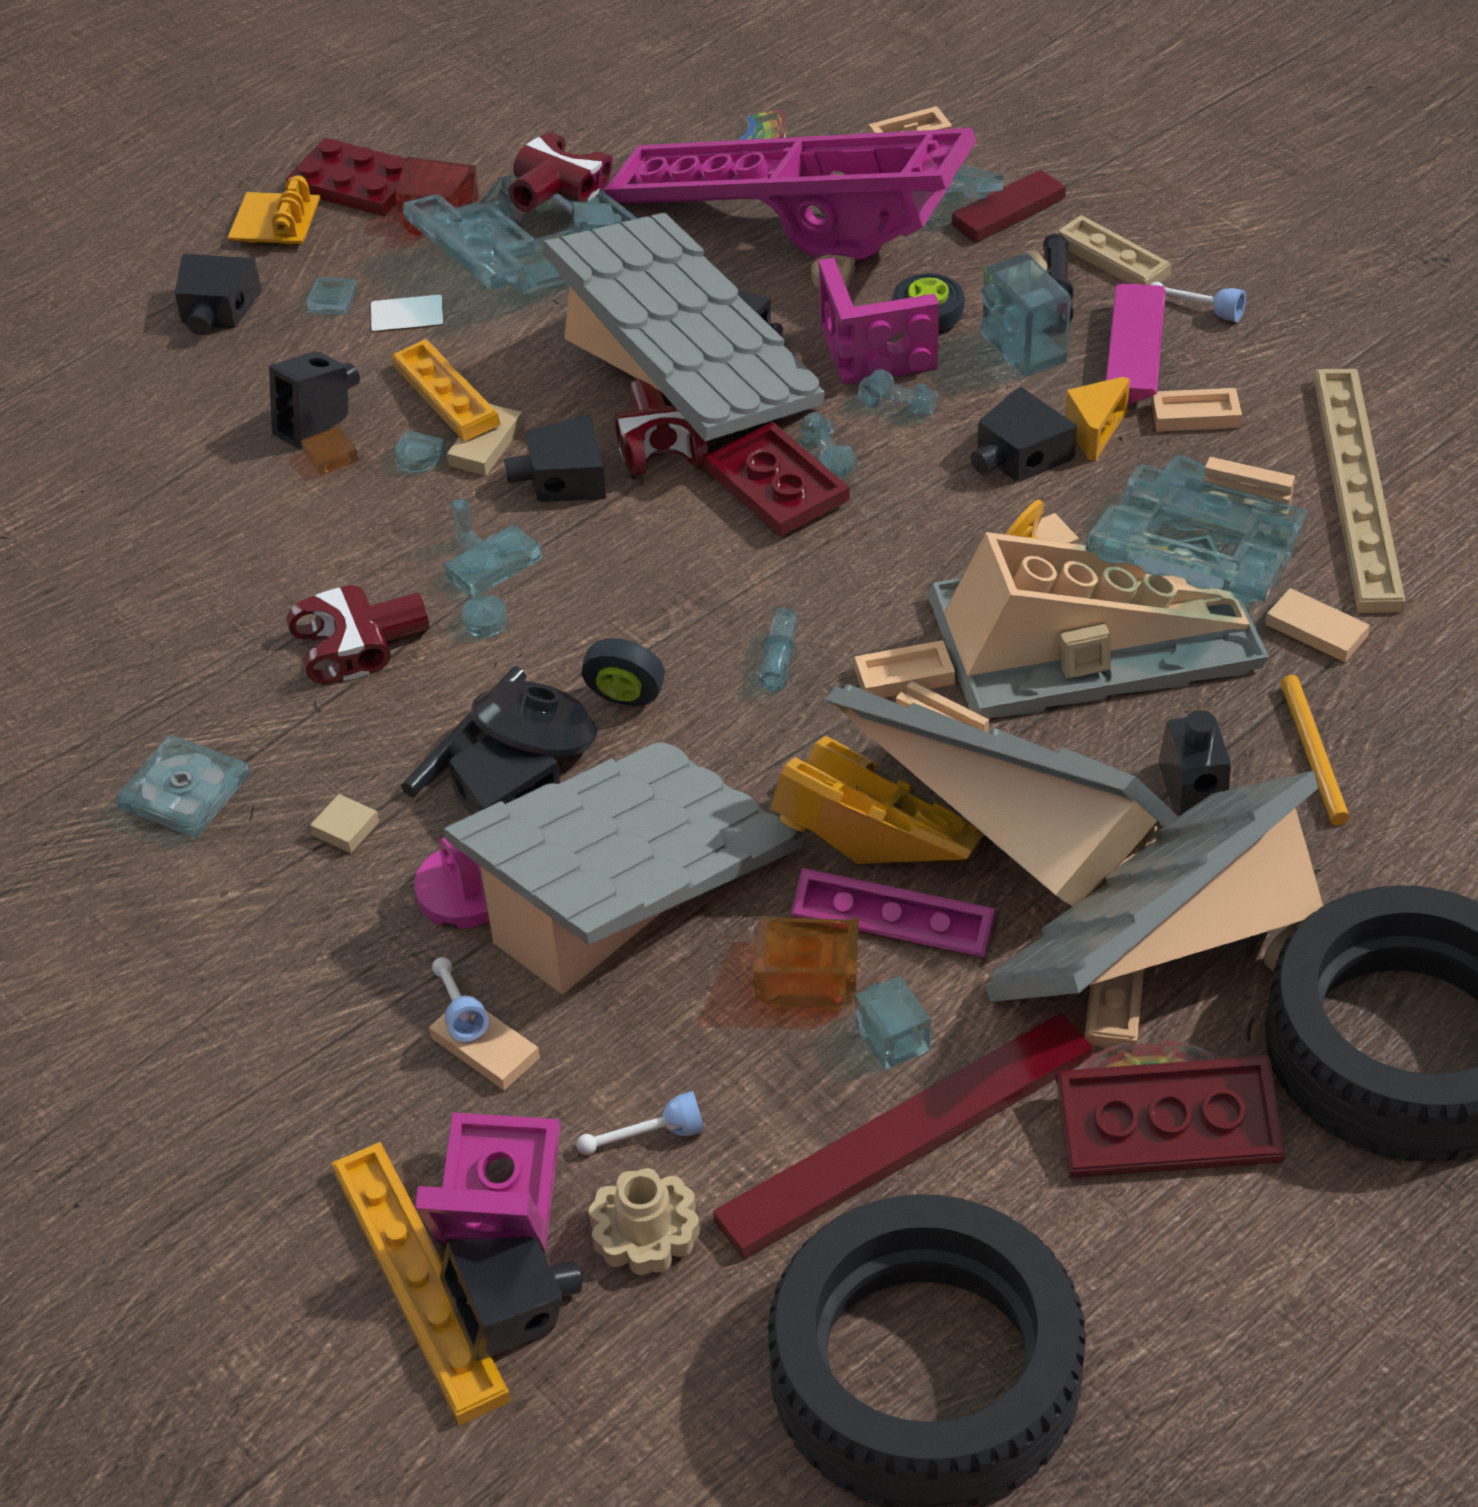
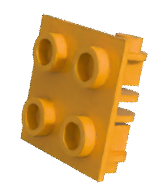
[228,175,320,245]

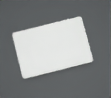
[371,295,443,331]

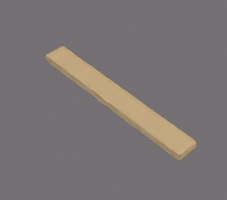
[1314,369,1406,613]

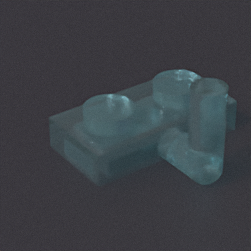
[928,164,1004,220]
[444,499,542,599]

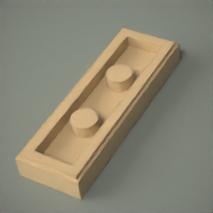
[1055,215,1172,285]

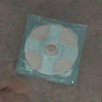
[115,734,250,838]

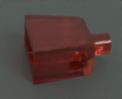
[396,157,479,236]

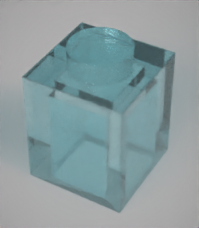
[855,975,931,1070]

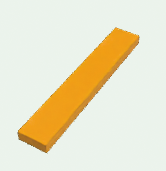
[331,1142,511,1426]

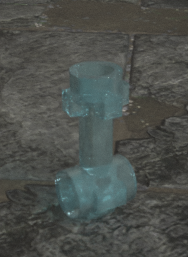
[858,369,938,417]
[800,412,857,477]

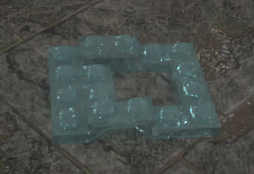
[403,174,638,295]
[1085,464,1309,602]

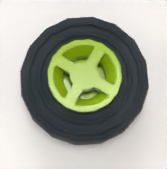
[892,273,965,332]
[581,638,665,707]

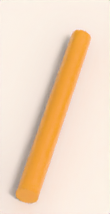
[1280,675,1350,825]

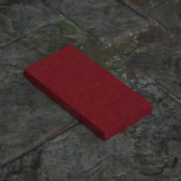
[1055,1056,1286,1178]

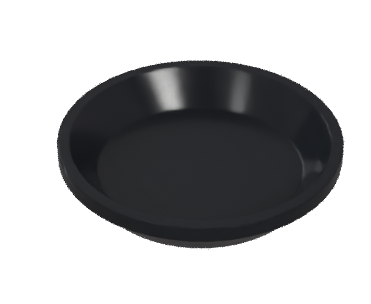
[471,681,597,756]

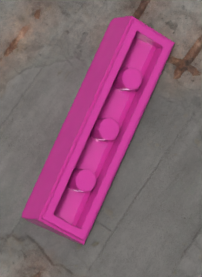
[1106,284,1166,405]
[790,868,998,958]

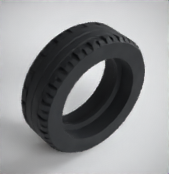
[1265,885,1478,1161]
[768,1194,1086,1507]

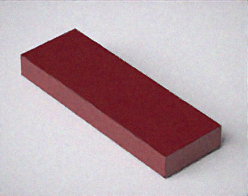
[952,169,1066,242]

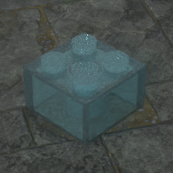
[980,252,1071,377]

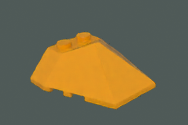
[770,735,985,864]

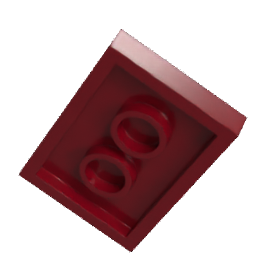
[286,138,423,216]
[704,421,850,537]

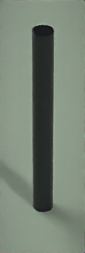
[401,666,527,797]

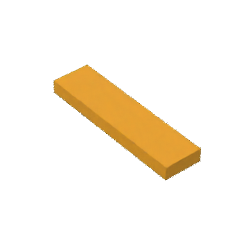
[391,339,501,442]

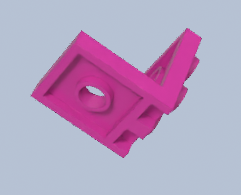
[818,258,939,385]
[415,1112,561,1251]

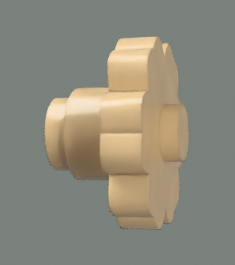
[589,1168,700,1275]

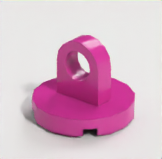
[414,837,490,929]

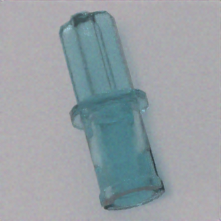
[758,607,798,691]

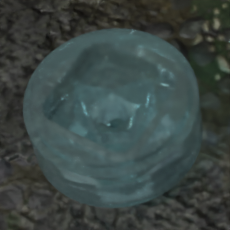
[462,595,508,637]

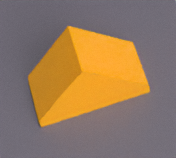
[1065,377,1130,462]

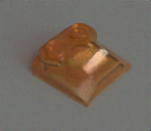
[753,916,859,1011]

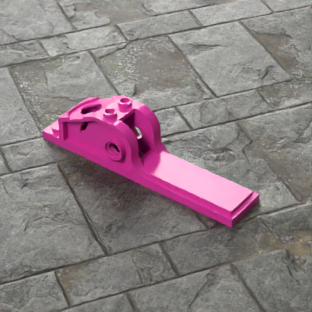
[604,128,977,261]

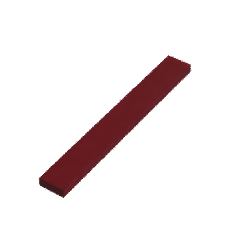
[713,1013,1093,1260]

